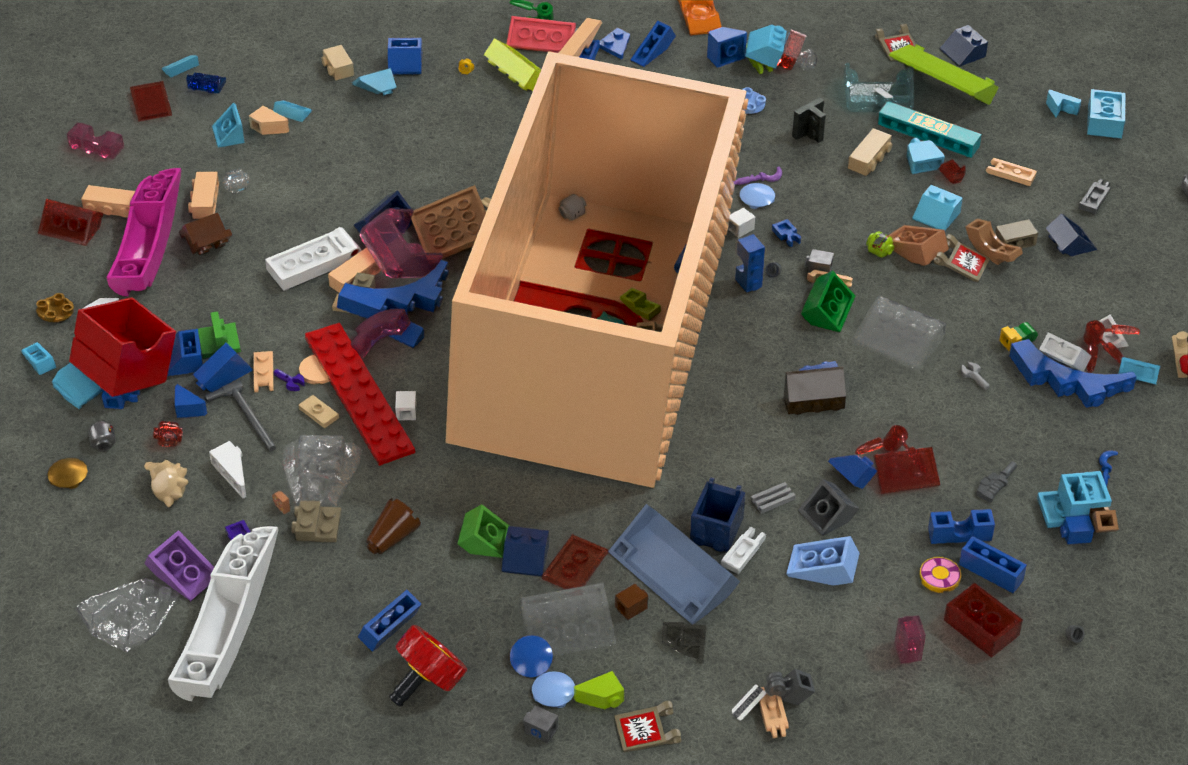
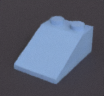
[786,536,860,585]

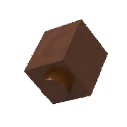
[615,584,649,620]

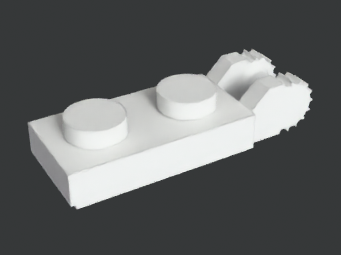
[721,527,766,574]

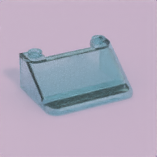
[844,63,914,112]

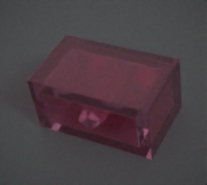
[894,615,926,664]

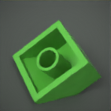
[458,504,509,558]

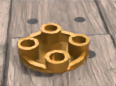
[36,293,74,322]
[48,458,88,489]

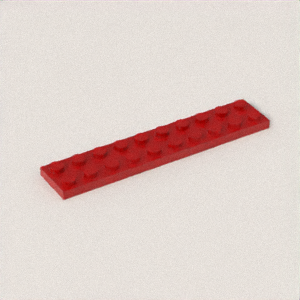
[305,322,415,466]

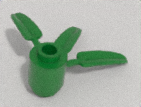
[510,0,554,20]

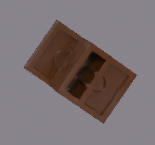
[179,212,232,255]

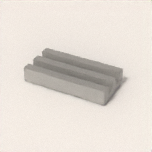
[751,482,796,514]

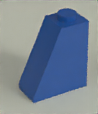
[193,343,253,392]

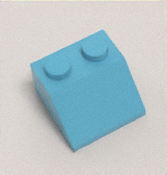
[912,185,963,230]

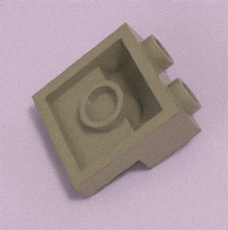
[292,501,342,542]

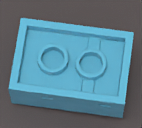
[1087,89,1125,139]

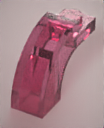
[351,309,411,358]

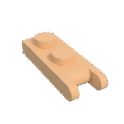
[986,158,1037,186]
[254,351,274,393]

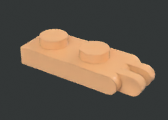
[759,687,789,738]

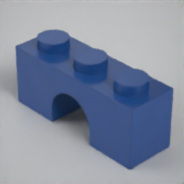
[735,234,765,293]
[928,509,995,544]

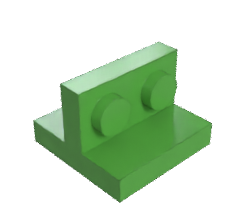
[198,312,241,359]

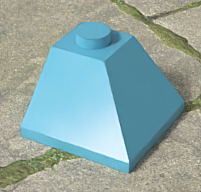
[352,68,397,96]

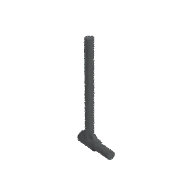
[204,380,276,451]

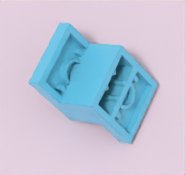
[1037,471,1112,528]

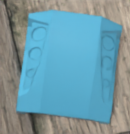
[52,363,103,409]

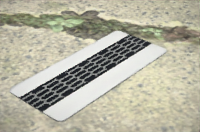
[732,685,766,721]

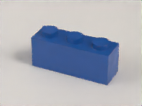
[959,536,1027,593]
[358,590,421,652]

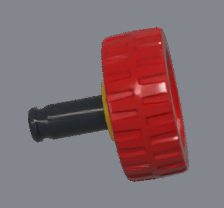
[389,625,467,707]

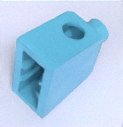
[906,138,945,174]

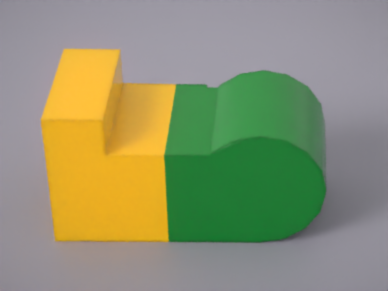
[999,322,1038,351]

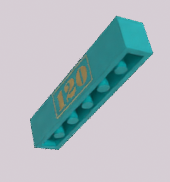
[878,101,982,158]

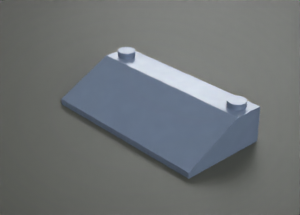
[608,504,740,625]

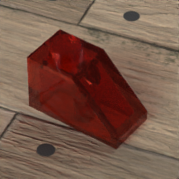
[777,29,806,70]

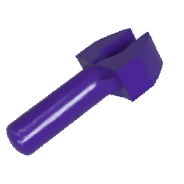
[273,369,305,391]

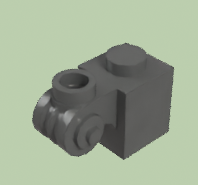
[764,669,815,705]

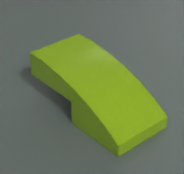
[620,288,661,320]

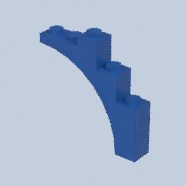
[337,260,449,322]
[1009,339,1137,408]

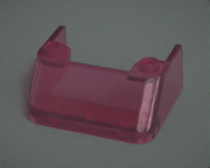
[359,208,443,278]

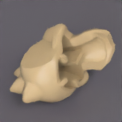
[144,460,189,507]

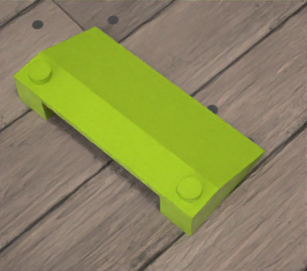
[889,44,999,105]

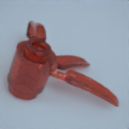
[1083,320,1140,373]
[855,425,927,481]

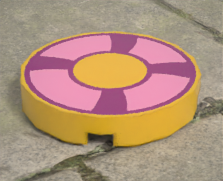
[919,557,961,593]

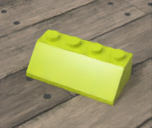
[484,38,541,91]

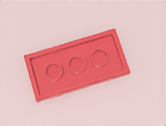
[506,16,576,53]

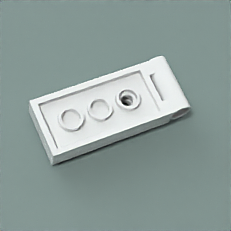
[265,227,362,291]

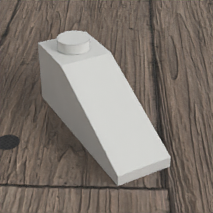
[209,441,246,498]

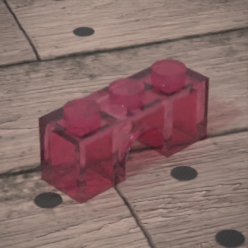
[67,122,124,159]

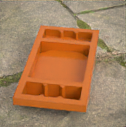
[678,0,721,36]

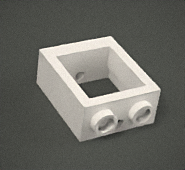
[1039,333,1091,372]

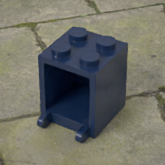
[690,477,746,552]

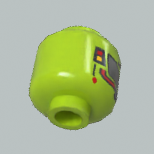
[866,231,894,258]

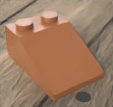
[888,225,949,266]

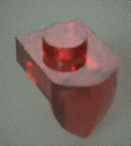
[938,159,966,184]

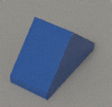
[175,384,207,418]

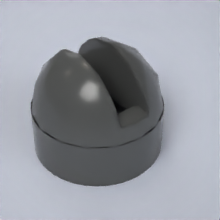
[766,262,782,277]
[1065,625,1085,643]

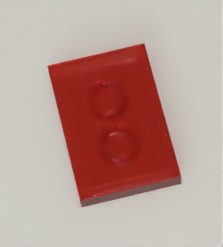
[130,81,172,122]
[873,447,940,494]
[542,534,608,594]

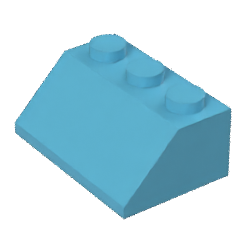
[745,25,787,69]

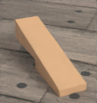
[559,18,602,57]

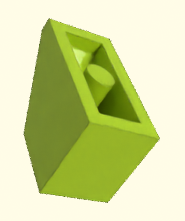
[574,671,624,709]

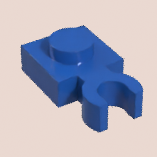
[772,219,801,247]

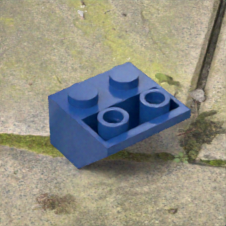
[388,38,423,74]
[167,329,203,376]

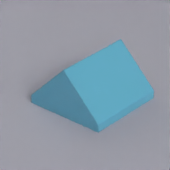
[212,103,244,147]

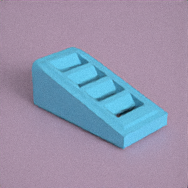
[21,342,56,375]

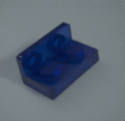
[186,72,226,94]

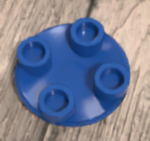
[510,635,553,677]

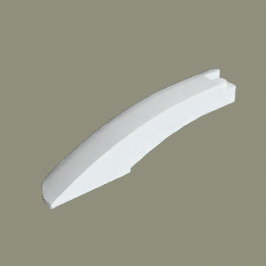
[168,526,278,701]

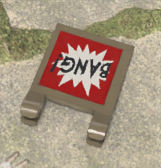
[875,24,916,61]
[933,234,990,282]
[614,701,681,752]

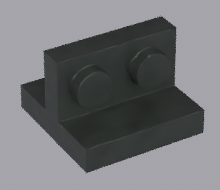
[792,98,826,143]

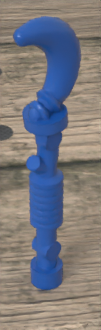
[1099,451,1118,487]

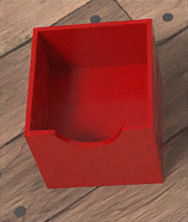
[69,297,176,397]

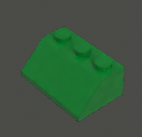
[801,271,856,332]

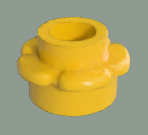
[459,59,474,74]

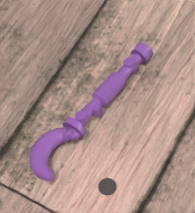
[733,166,782,185]

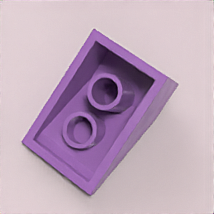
[144,530,214,601]

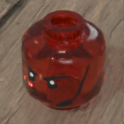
[153,421,182,447]

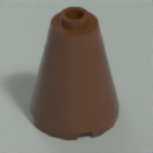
[366,498,421,554]

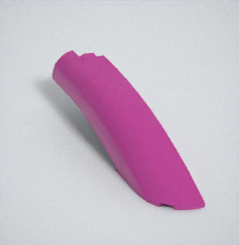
[106,168,181,297]

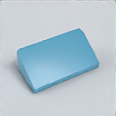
[162,55,199,78]
[273,100,312,122]

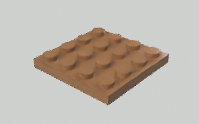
[409,185,486,264]

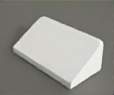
[1094,314,1129,350]

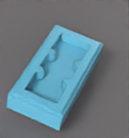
[1118,357,1160,384]

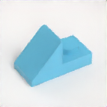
[1046,90,1081,118]

